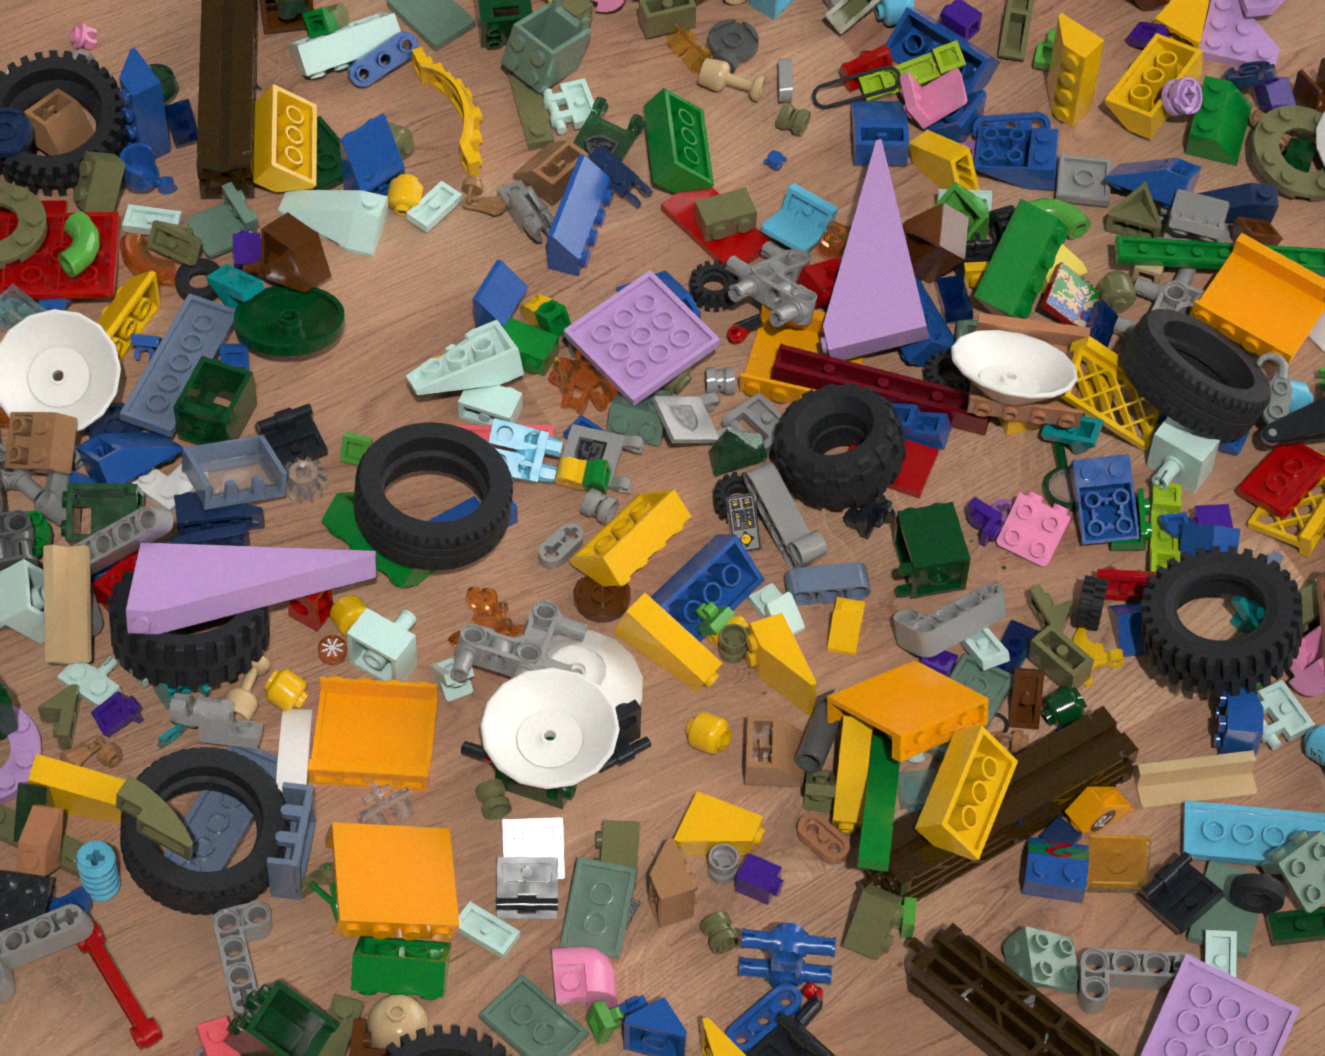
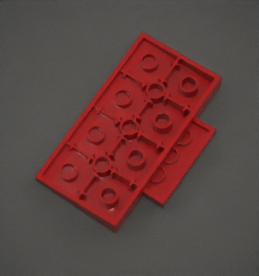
[0,200,121,300]

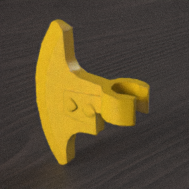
[1073,627,1124,687]

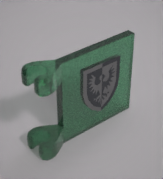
[573,97,645,162]

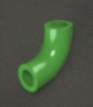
[1029,198,1091,239]
[58,211,100,278]

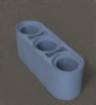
[785,562,871,606]

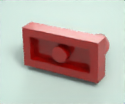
[840,45,893,92]
[1097,565,1155,601]

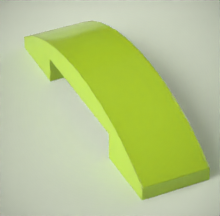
[858,40,966,101]
[1149,482,1182,575]

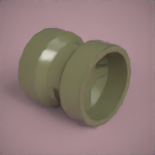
[776,102,811,136]
[718,624,748,663]
[475,779,512,820]
[700,911,741,954]

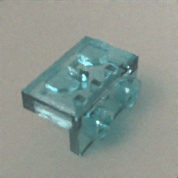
[0,284,47,328]
[897,768,939,813]

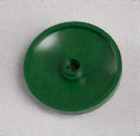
[234,285,345,356]

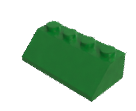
[643,88,714,193]
[974,199,1069,319]
[321,492,434,588]

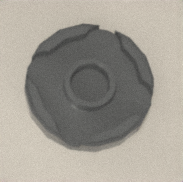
[707,19,759,64]

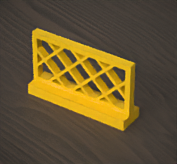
[1060,336,1160,451]
[1248,450,1325,558]

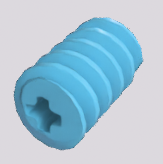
[76,841,121,902]

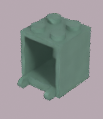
[500,0,592,93]

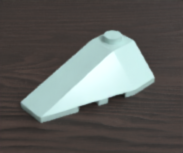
[278,190,389,258]
[406,320,524,395]

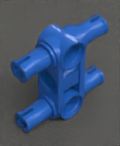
[739,923,836,988]

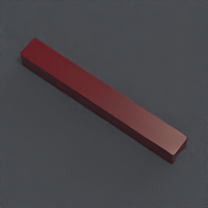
[770,344,991,436]

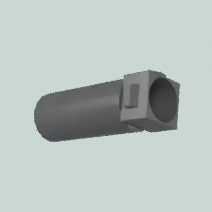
[795,688,843,773]

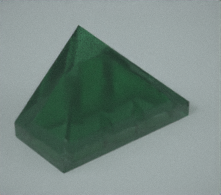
[708,429,768,477]
[13,782,55,842]

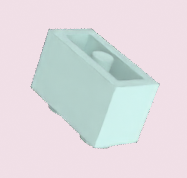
[458,385,523,425]

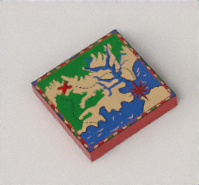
[1040,262,1101,327]

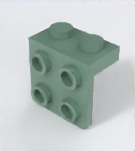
[186,182,259,258]
[606,389,674,446]
[1260,829,1325,913]
[1003,926,1079,994]

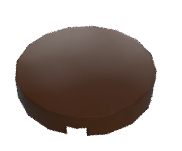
[574,576,631,623]

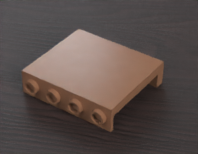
[967,313,1090,428]

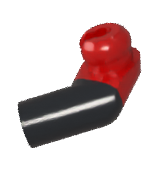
[727,314,764,344]
[461,741,495,765]
[794,982,823,1028]

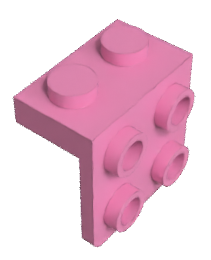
[900,68,968,129]
[997,491,1074,567]

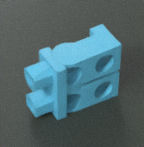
[489,418,563,485]

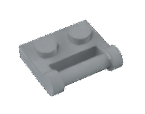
[721,392,783,461]

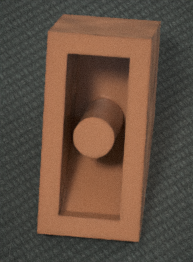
[17,804,63,876]

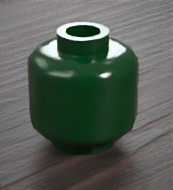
[1041,685,1087,728]

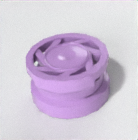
[1162,77,1202,117]

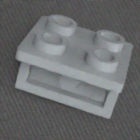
[1163,189,1229,242]

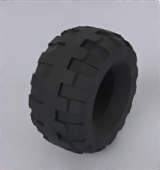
[773,383,906,510]

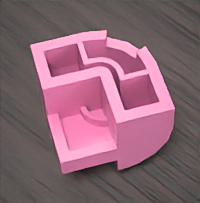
[1289,626,1325,696]
[551,946,618,1013]

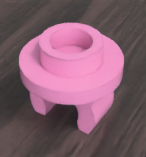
[70,23,97,49]

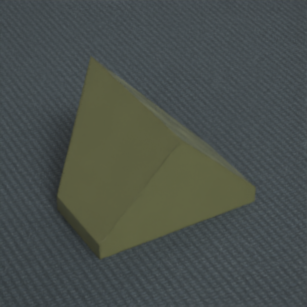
[1105,181,1162,238]

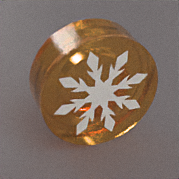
[318,635,347,665]

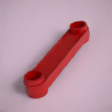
[77,921,163,1051]

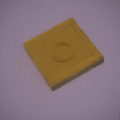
[1086,835,1151,893]

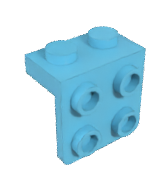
[761,183,838,252]

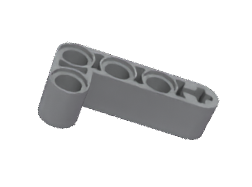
[743,462,828,569]
[893,583,1007,657]
[213,901,272,1017]
[0,904,94,1003]
[1078,948,1199,1014]

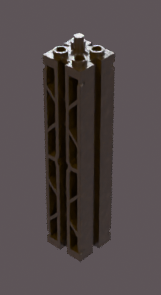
[196,0,259,199]
[859,706,1139,905]
[908,923,1120,1056]

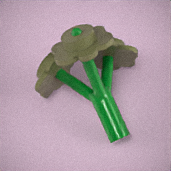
[299,862,338,922]

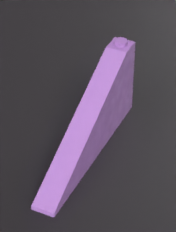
[820,139,930,360]
[126,543,376,634]

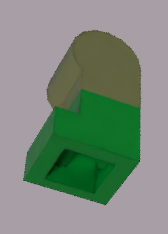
[302,3,349,38]

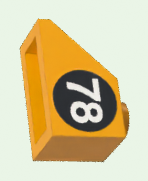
[1065,787,1134,833]

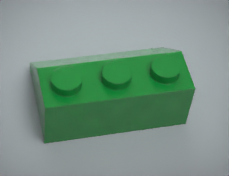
[1185,75,1253,166]
[351,936,451,1000]

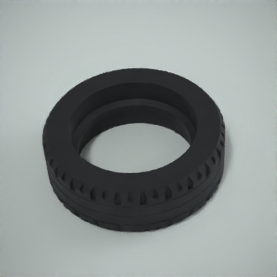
[1120,309,1271,441]
[353,422,513,571]
[120,747,289,915]

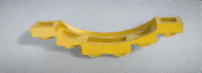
[412,47,483,177]

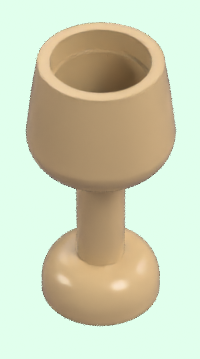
[698,58,766,102]
[223,656,271,721]

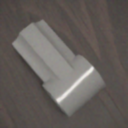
[34,474,71,526]

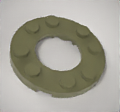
[1251,105,1325,201]
[0,182,48,269]

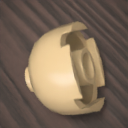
[367,994,429,1050]

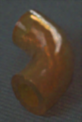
[120,233,175,286]

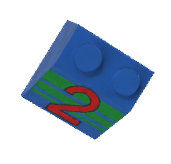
[1022,837,1089,903]

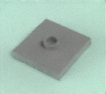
[1055,154,1112,207]

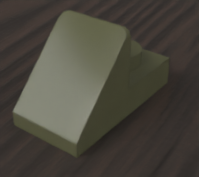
[147,220,202,266]
[1026,584,1074,633]
[38,684,81,750]
[803,770,837,813]

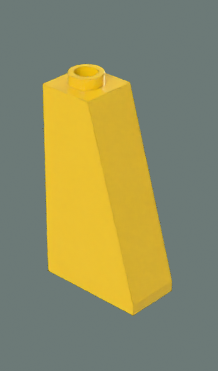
[613,593,723,692]
[832,716,873,833]
[28,754,126,823]

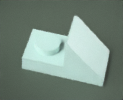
[748,583,805,635]
[429,655,475,701]

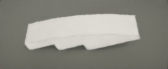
[276,709,313,794]

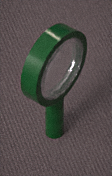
[1043,442,1076,512]

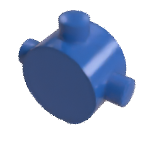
[764,150,787,171]
[155,176,177,195]

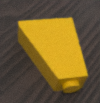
[1154,0,1209,49]
[909,130,980,190]
[673,791,766,856]

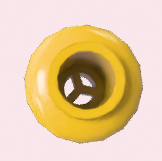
[387,174,424,216]
[330,595,369,637]
[263,668,309,712]
[686,712,732,755]

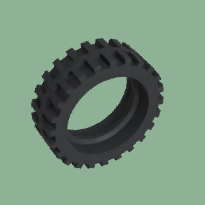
[108,565,269,690]

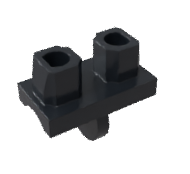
[955,232,999,276]
[845,494,896,540]

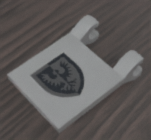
[651,393,737,447]
[562,424,645,495]

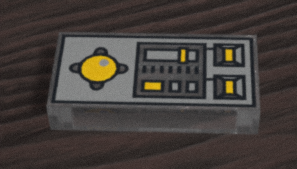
[725,492,762,552]

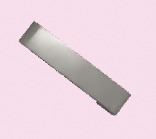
[71,506,174,636]

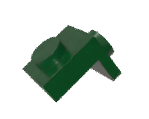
[1285,136,1316,172]

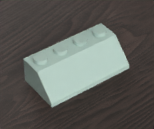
[286,12,404,79]

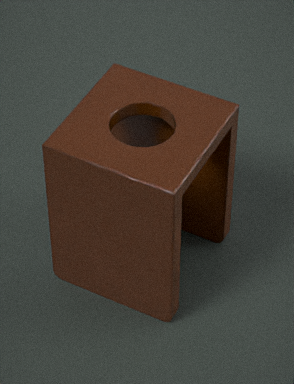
[1293,57,1325,113]

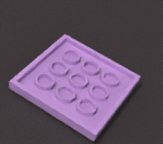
[563,270,721,406]
[1140,954,1300,1056]

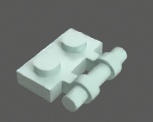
[542,78,600,135]
[1257,680,1315,750]

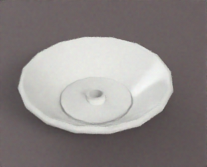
[0,309,121,432]
[951,330,1078,405]
[511,630,643,707]
[480,668,620,789]

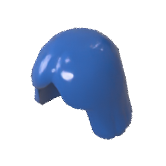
[119,143,159,193]

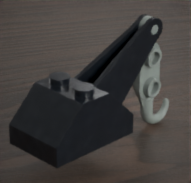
[1256,352,1325,448]

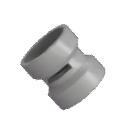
[705,367,735,395]
[580,488,619,525]
[708,843,739,884]

